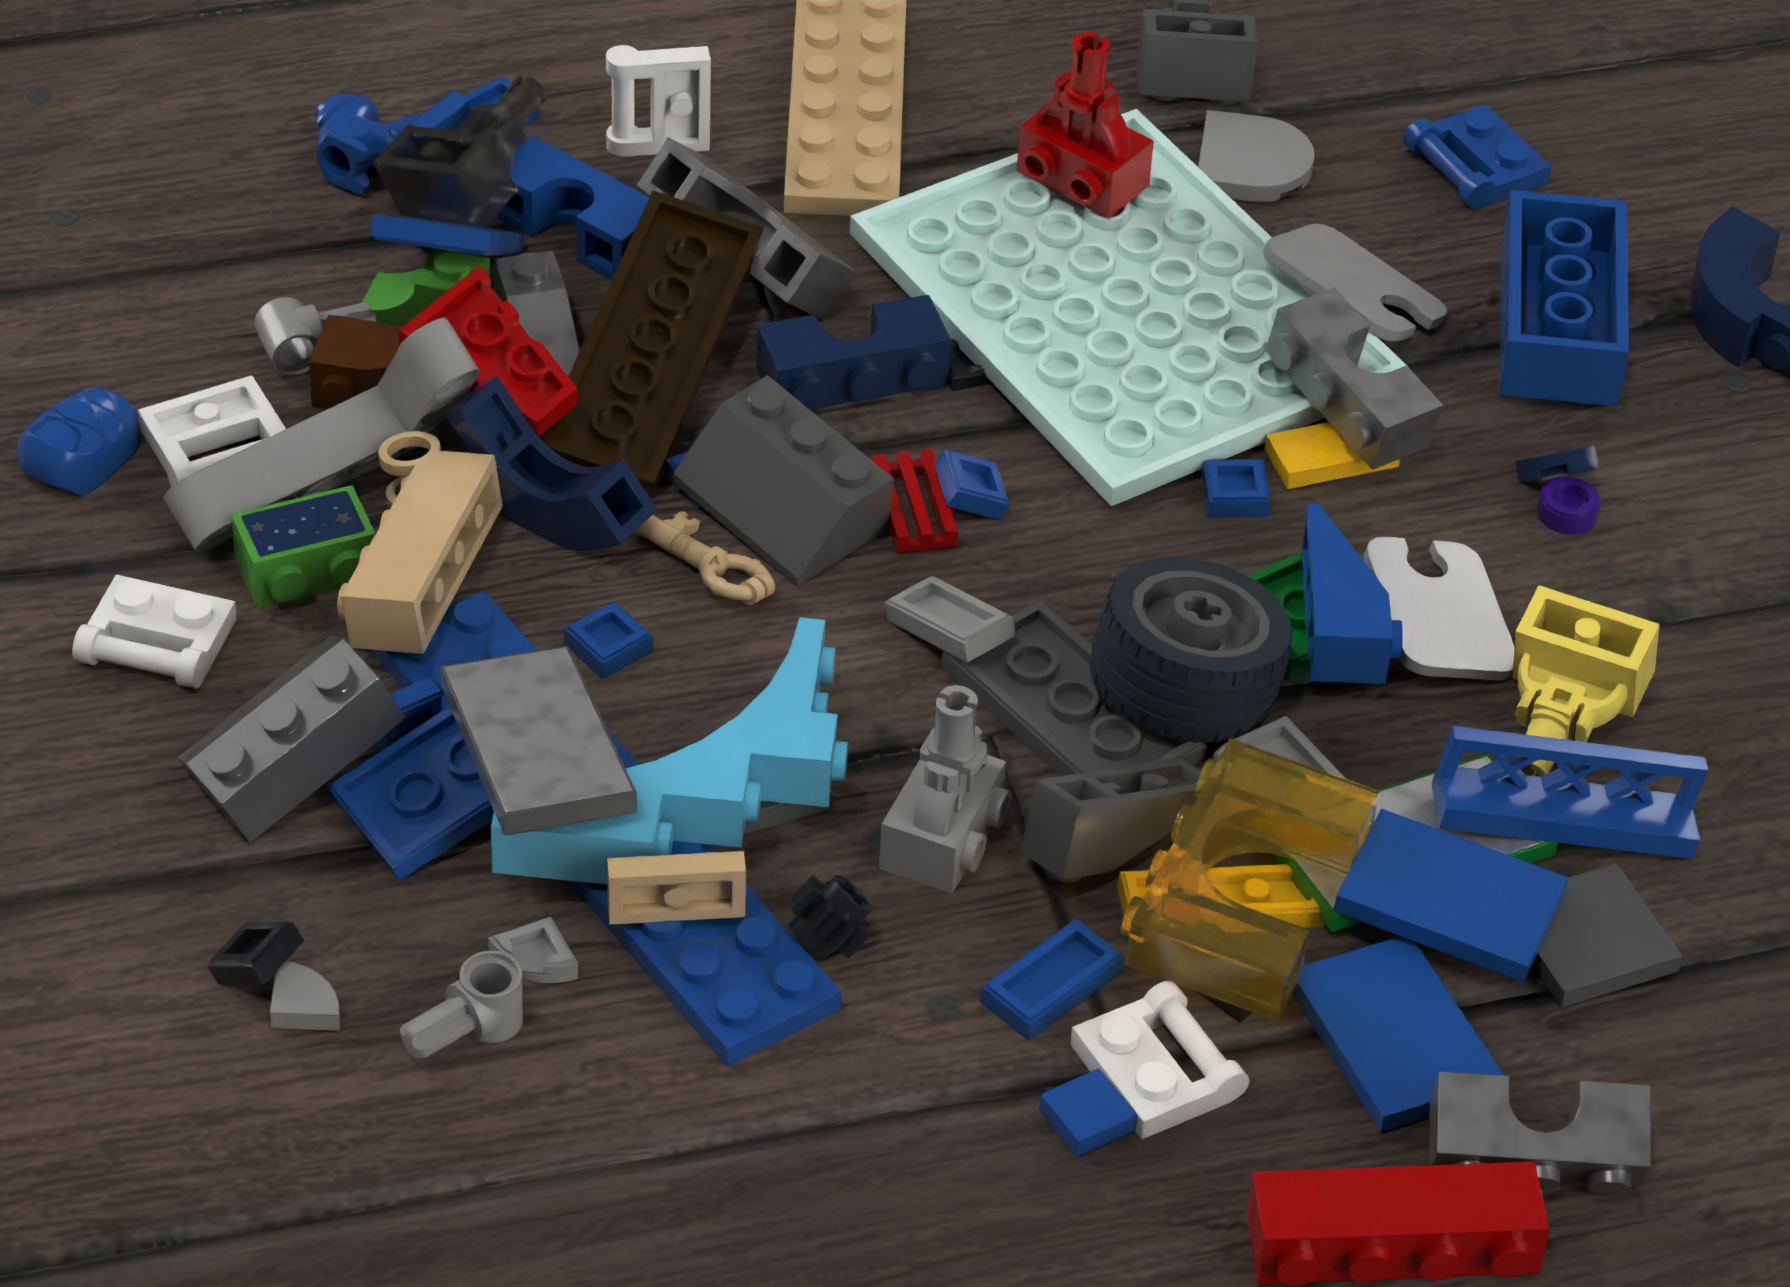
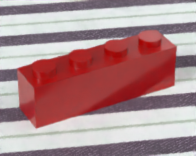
[1246,1162,1550,1286]

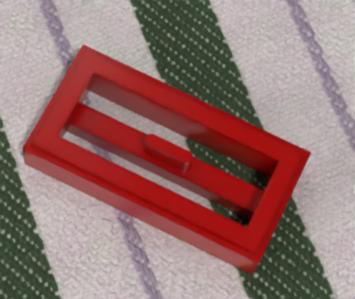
[872,449,958,554]

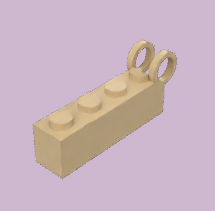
[337,431,503,654]

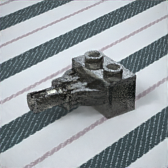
[373,76,547,228]

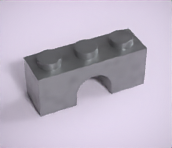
[1265,287,1443,470]
[1429,1072,1651,1195]

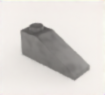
[494,250,580,376]

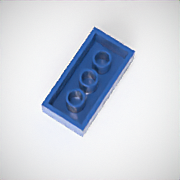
[1499,190,1629,406]

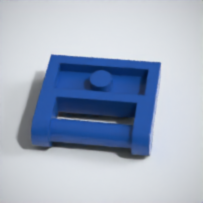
[1403,104,1552,210]

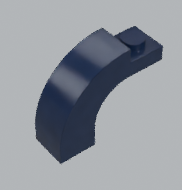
[1689,206,1790,378]
[445,376,657,551]

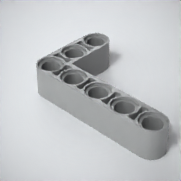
[163,318,480,552]

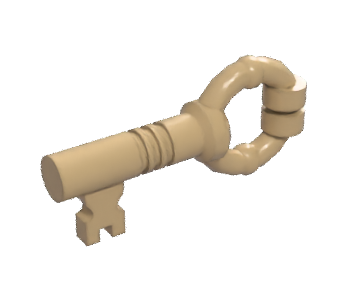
[635,511,775,605]

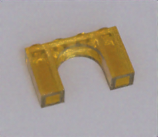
[1121,738,1380,1021]

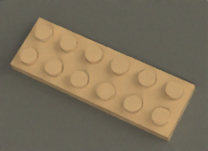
[784,0,906,216]

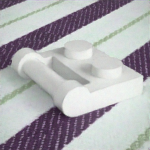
[606,45,711,157]
[138,375,286,487]
[72,575,237,689]
[1070,981,1250,1140]

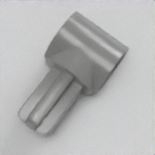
[254,297,376,377]
[399,951,523,1058]

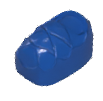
[17,386,140,497]

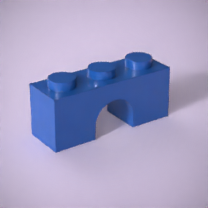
[487,136,650,281]

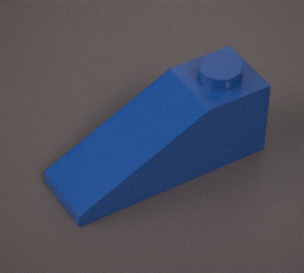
[1301,504,1403,684]

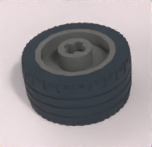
[1090,556,1293,743]

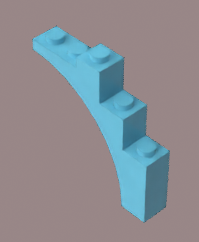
[491,617,848,884]

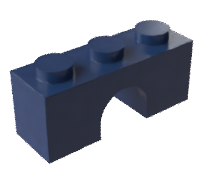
[756,295,951,410]

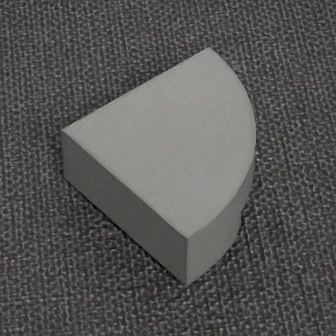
[488,917,578,983]
[270,961,340,1031]

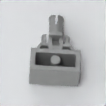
[879,685,1012,894]

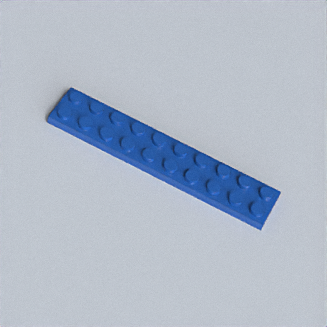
[375,591,842,1067]

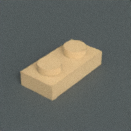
[607,851,746,924]

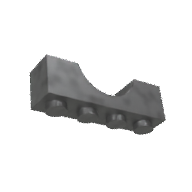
[636,137,857,321]

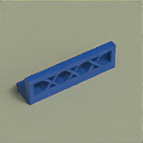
[1431,726,1709,859]

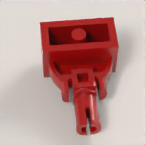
[1016,32,1154,219]

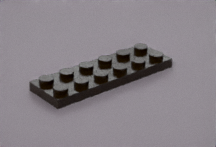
[540,190,764,498]

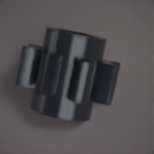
[789,875,872,959]

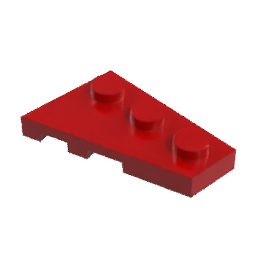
[398,265,578,437]

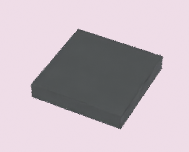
[1532,863,1683,1008]

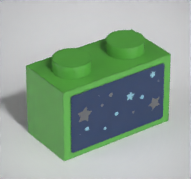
[231,485,376,609]

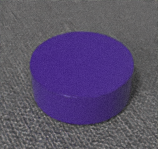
[1537,477,1601,534]

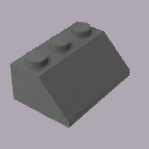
[673,375,894,587]
[177,635,405,843]

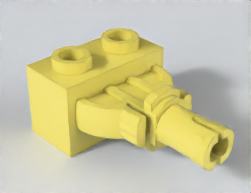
[1513,585,1660,777]

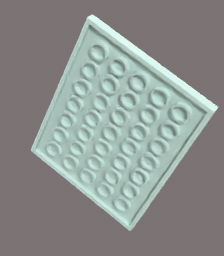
[850,109,1406,506]

